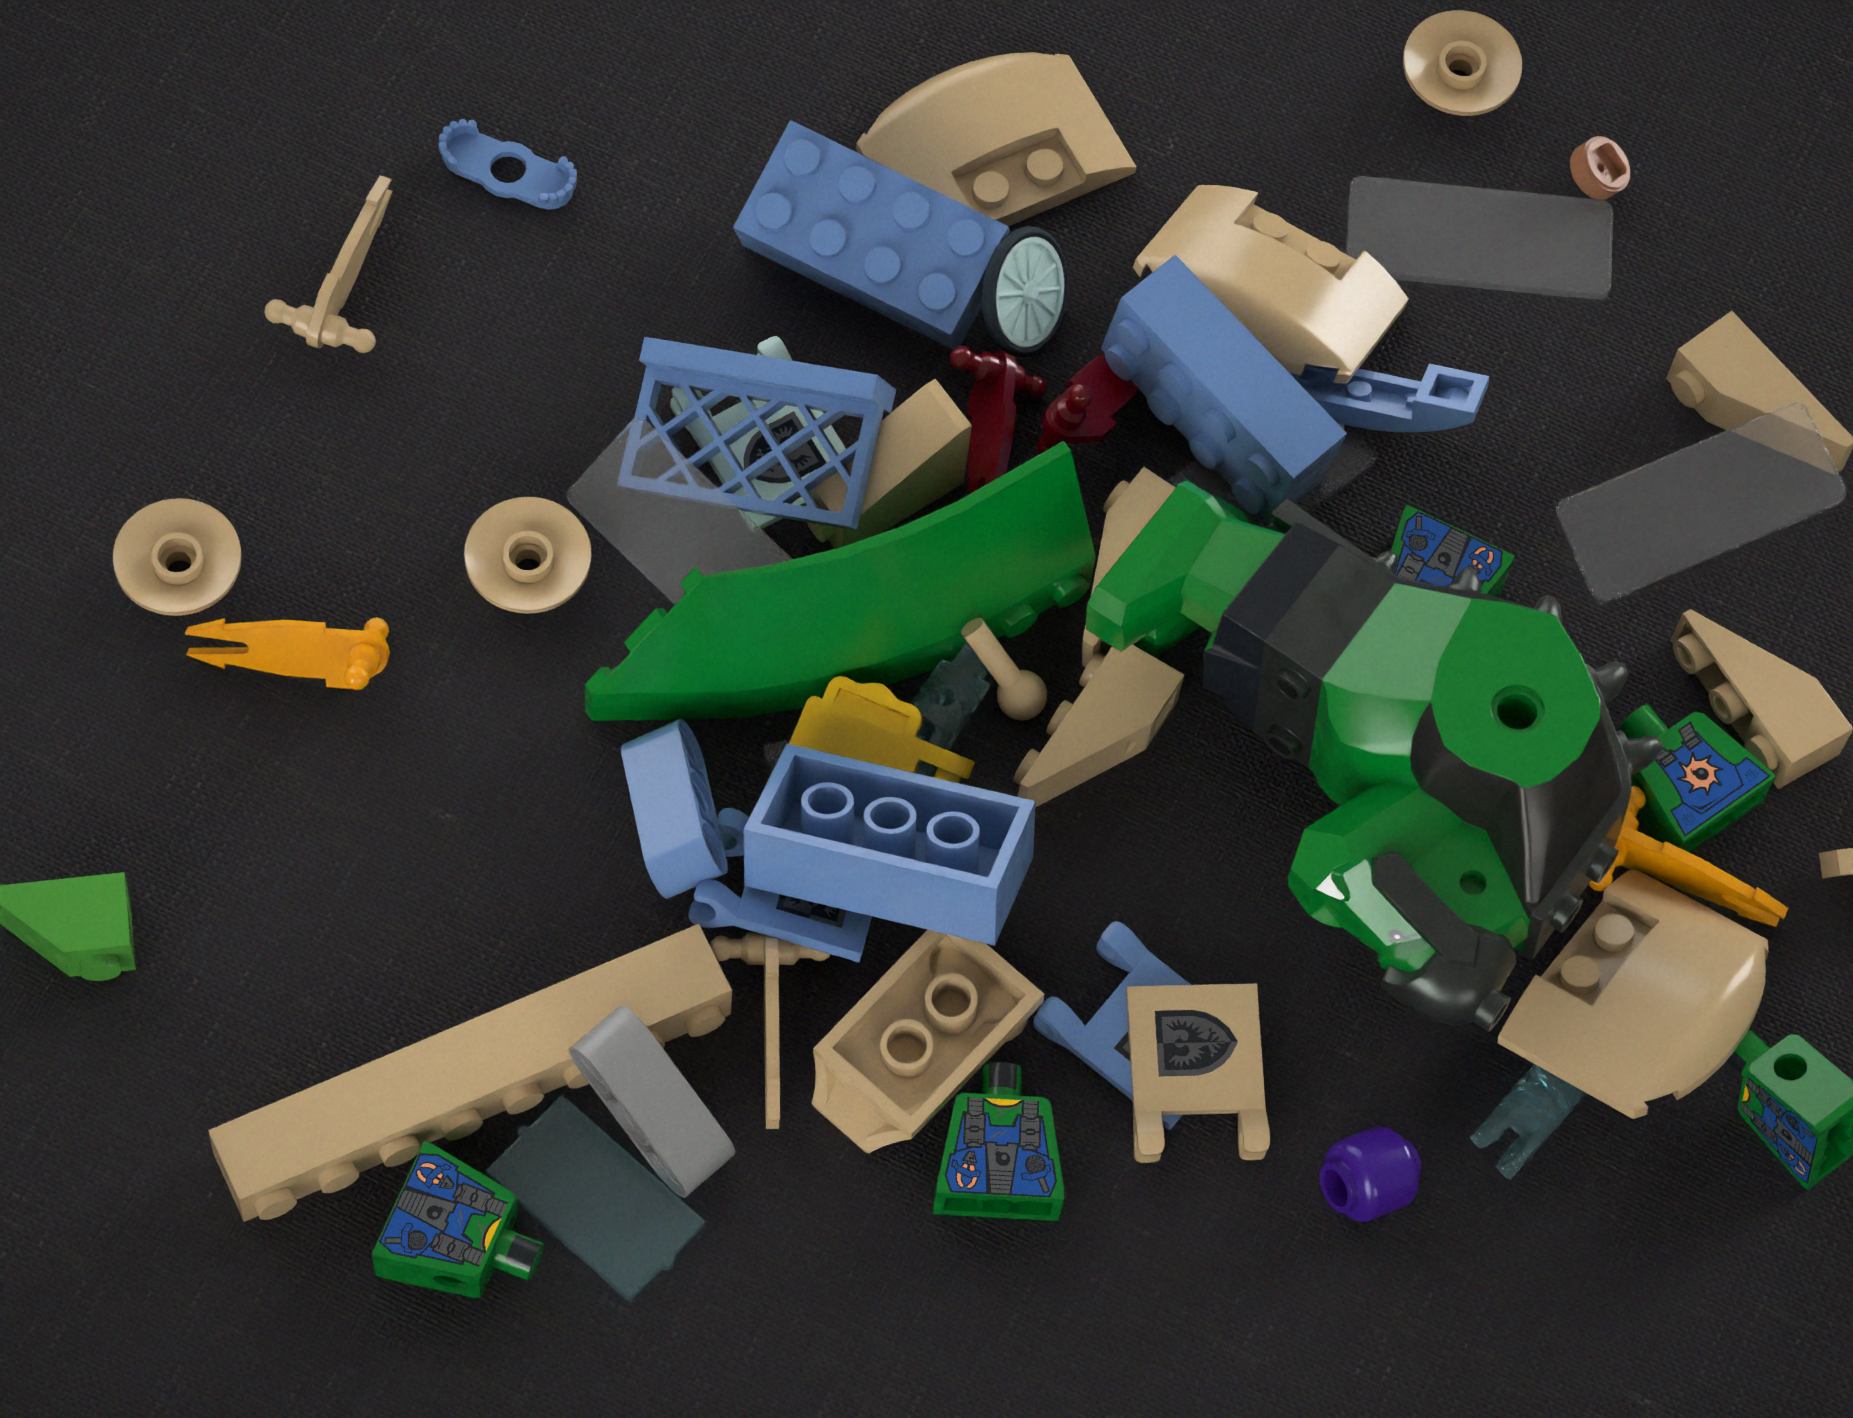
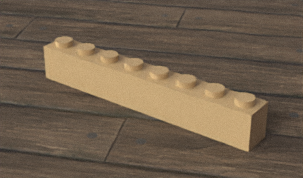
[208,924,732,1222]

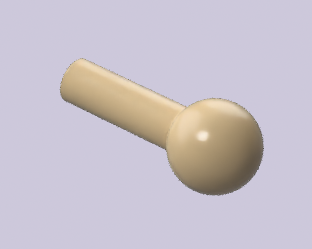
[961,618,1047,721]

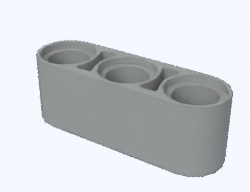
[569,1005,736,1198]

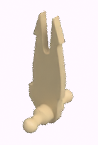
[264,175,392,353]
[709,932,831,1129]

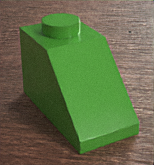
[0,872,136,981]

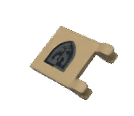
[1126,983,1270,1163]

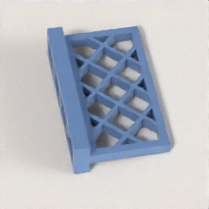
[618,337,896,531]

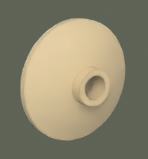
[1403,10,1522,116]
[464,497,591,614]
[113,498,242,616]

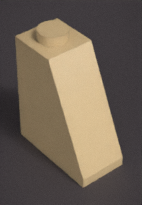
[806,379,972,549]

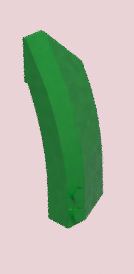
[585,441,1096,721]

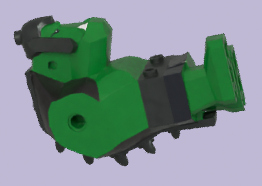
[1085,480,1662,1032]

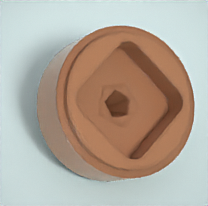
[1570,136,1630,200]

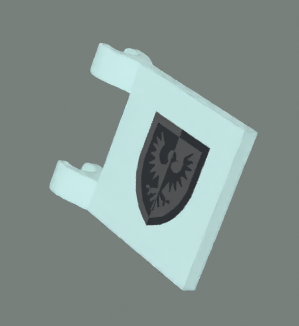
[670,336,846,533]

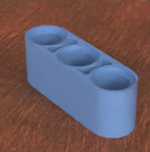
[621,719,728,899]

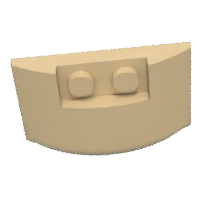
[856,52,1136,226]
[1133,185,1409,384]
[1497,868,1769,1119]

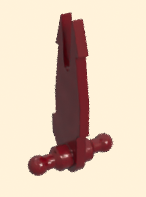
[949,346,1047,495]
[1036,353,1139,454]

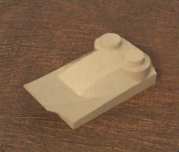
[811,929,1044,1154]

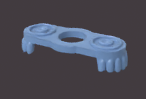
[439,119,577,210]

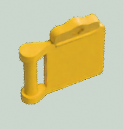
[789,676,975,783]

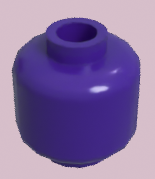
[1319,1126,1421,1222]

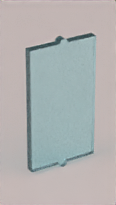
[486,1095,705,1303]

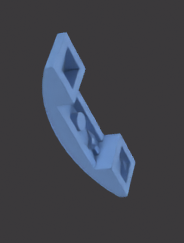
[1290,364,1489,432]

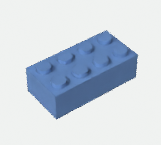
[733,120,1010,350]
[1101,255,1347,525]
[744,744,1036,945]

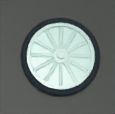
[982,226,1069,357]

